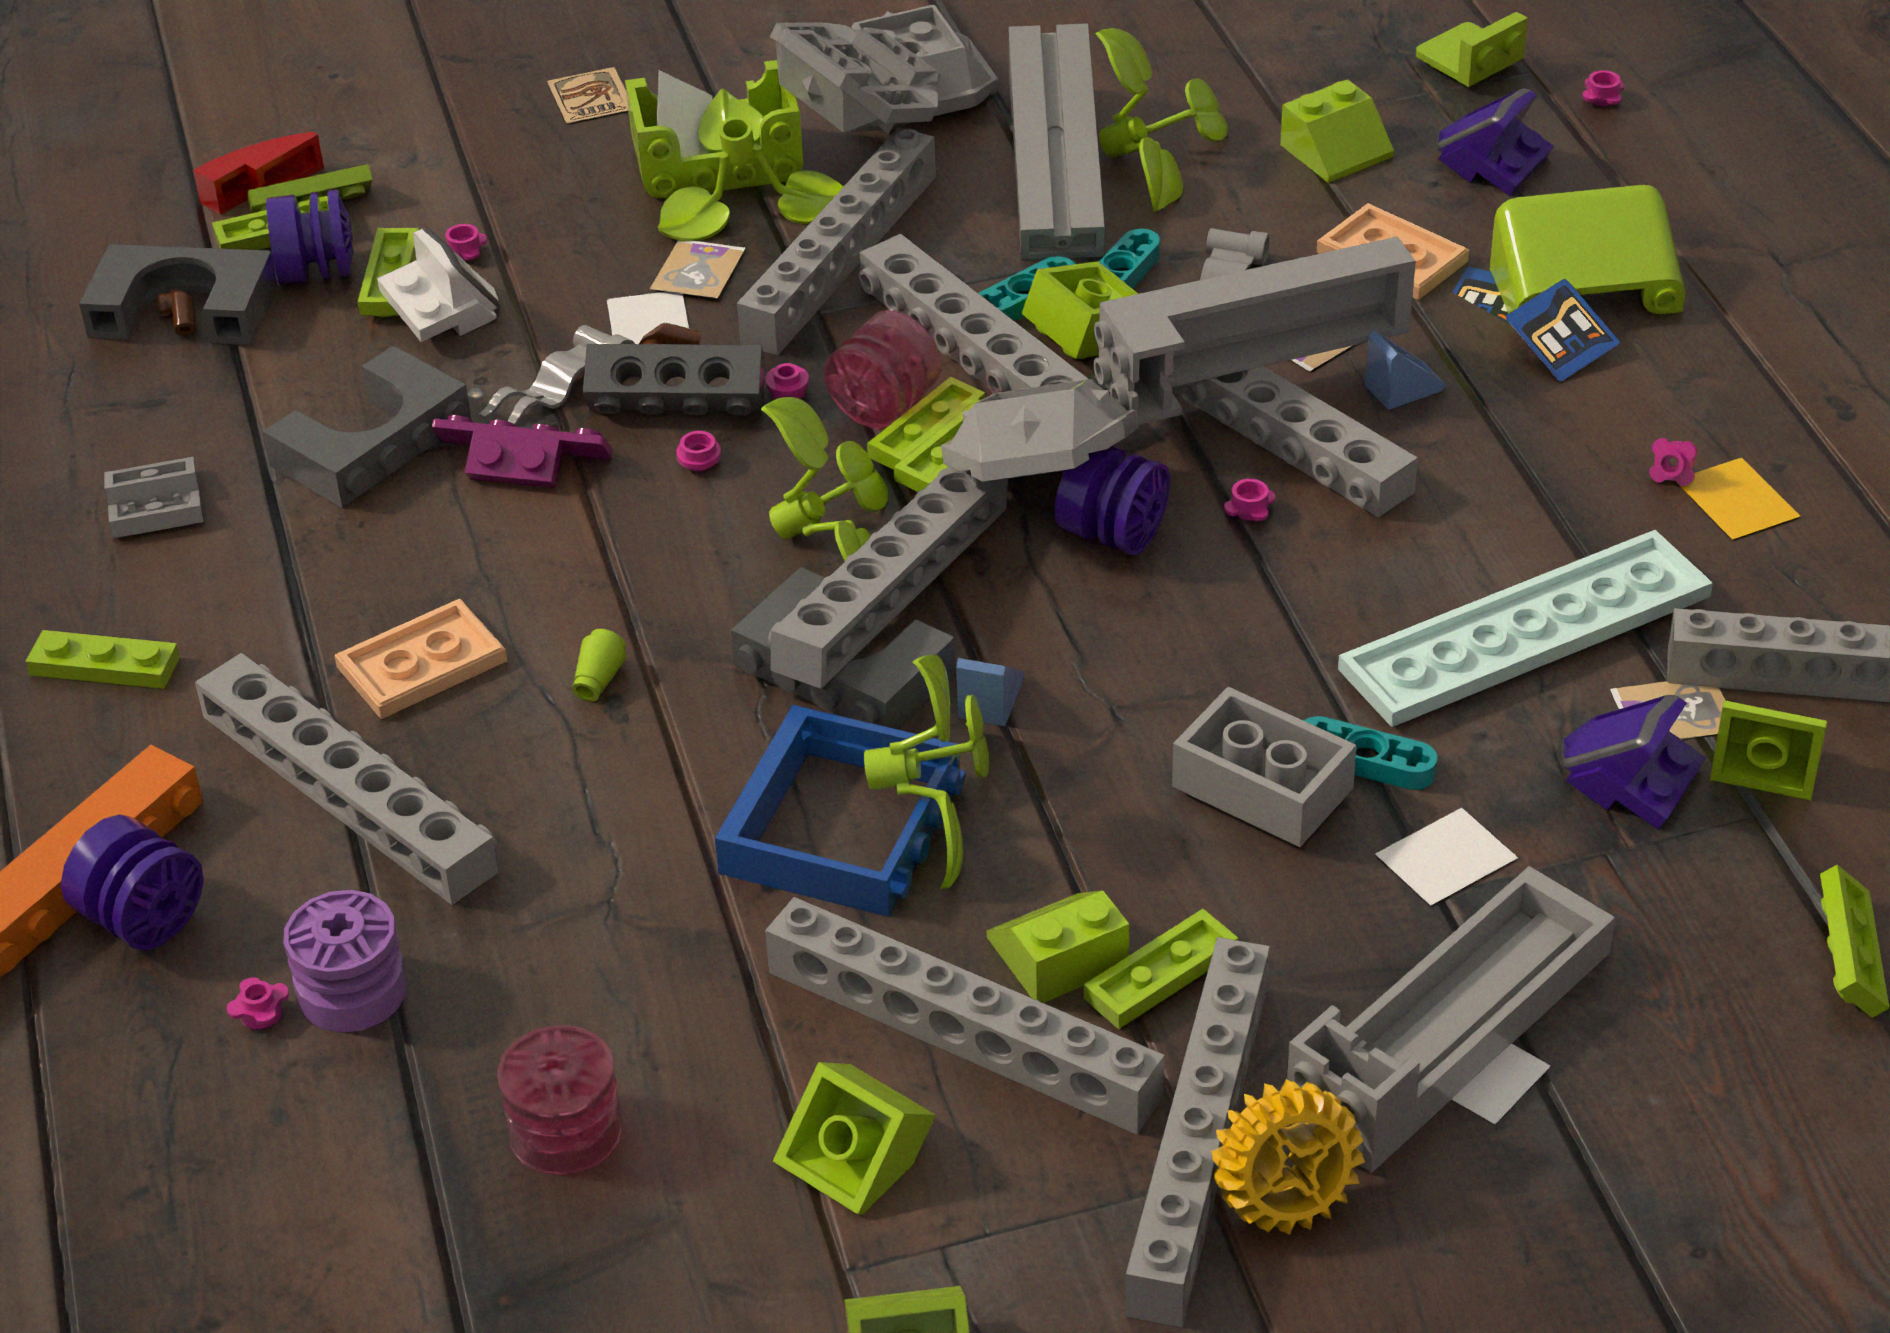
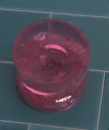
[824,310,942,428]
[497,1025,623,1175]

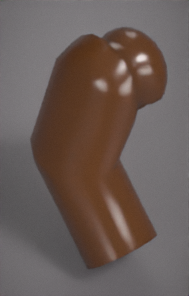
[156,289,196,335]
[639,323,702,345]

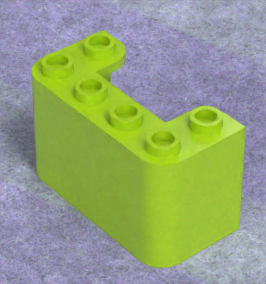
[625,60,803,198]

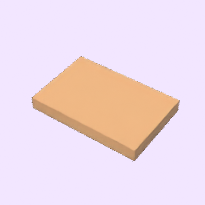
[1317,203,1469,300]
[334,599,507,719]

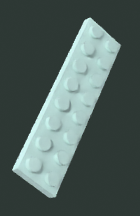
[1338,530,1713,727]

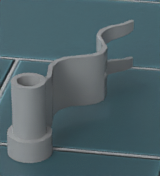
[1200,228,1270,280]
[479,325,635,426]

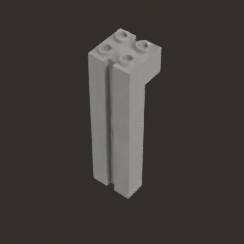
[1008,24,1105,260]
[1094,236,1416,425]
[1287,866,1615,1173]

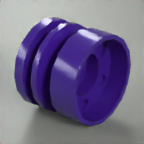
[266,189,354,286]
[1055,446,1171,556]
[61,814,204,950]

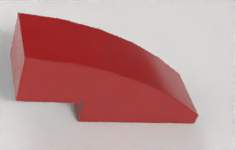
[193,131,324,215]

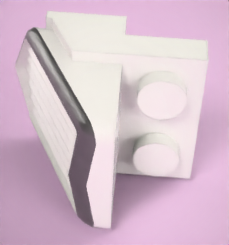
[377,229,500,342]

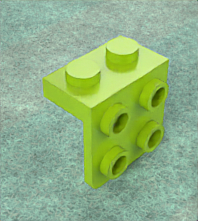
[1416,12,1528,87]

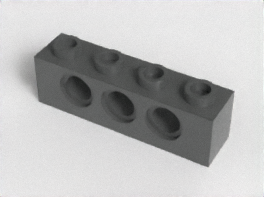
[583,344,766,416]

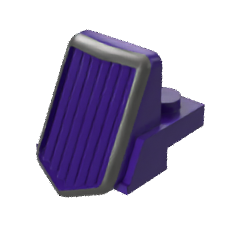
[1436,89,1554,196]
[1562,695,1706,829]

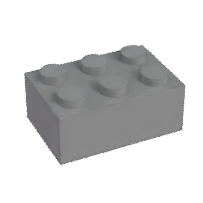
[1172,687,1356,847]

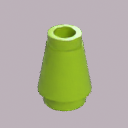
[572,629,627,702]

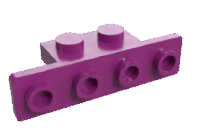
[431,415,613,488]

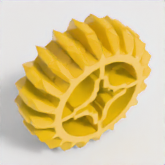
[1210,1079,1365,1235]

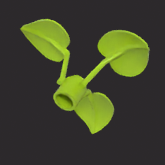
[1095,28,1228,212]
[658,88,844,241]
[761,397,888,561]
[864,654,989,889]

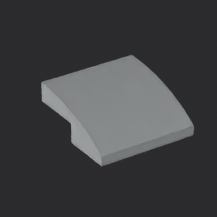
[104,457,204,539]

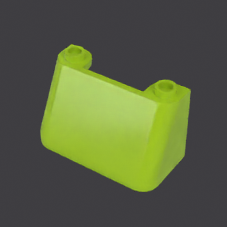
[1490,185,1685,314]

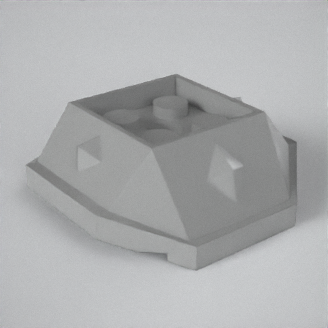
[851,4,998,116]
[770,22,938,134]
[941,379,1139,482]

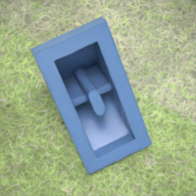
[1365,330,1447,410]
[956,658,1025,726]

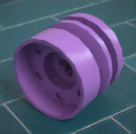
[283,890,407,1033]

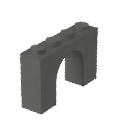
[79,244,278,345]
[262,345,471,508]
[731,567,956,729]

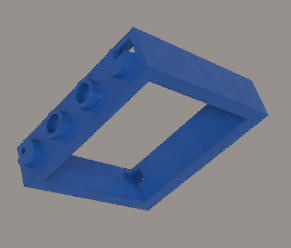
[715,705,966,917]

